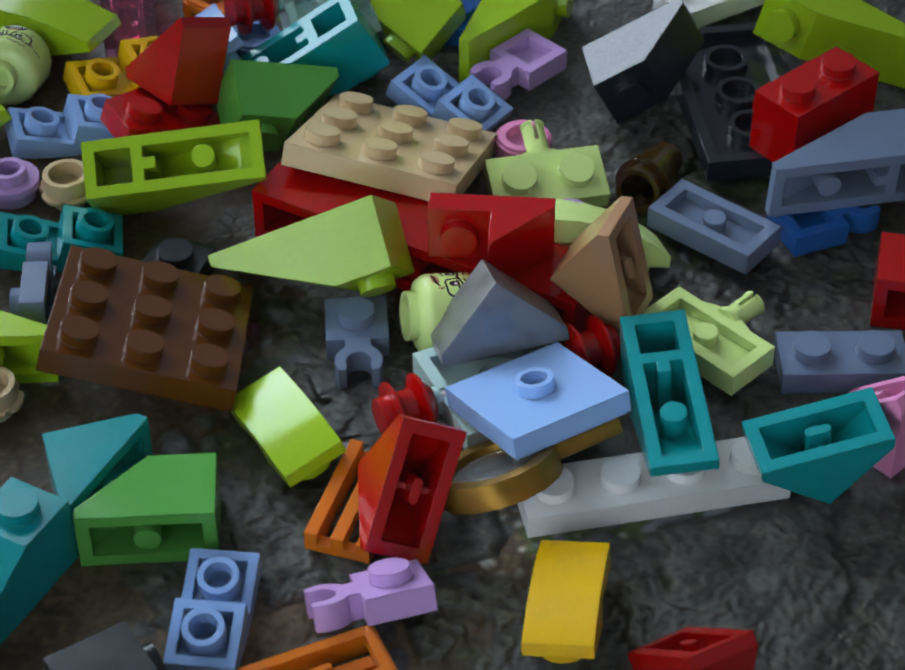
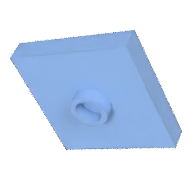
[445,342,631,460]

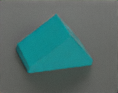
[742,387,896,504]
[42,413,153,552]

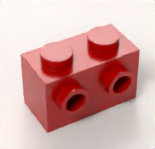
[749,47,880,162]

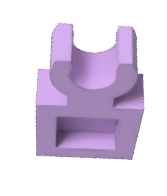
[470,28,567,100]
[303,557,438,633]

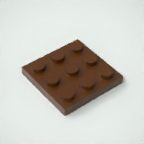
[36,245,254,412]

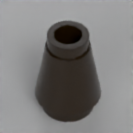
[615,142,683,213]

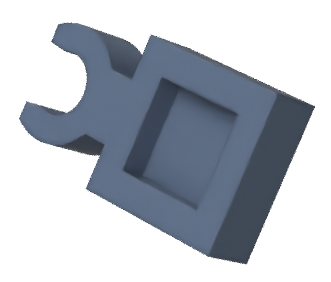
[9,241,57,325]
[324,296,390,389]

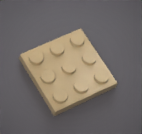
[281,92,498,201]

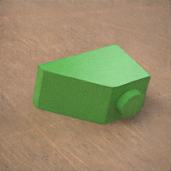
[216,59,339,152]
[73,453,222,566]

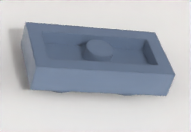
[647,179,782,275]
[774,330,905,394]

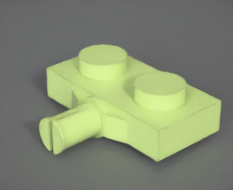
[483,119,611,207]
[644,286,775,396]

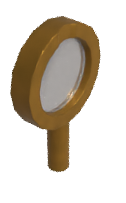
[444,418,622,515]

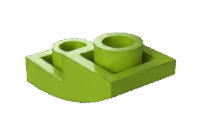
[232,366,347,488]

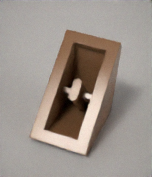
[550,196,653,335]

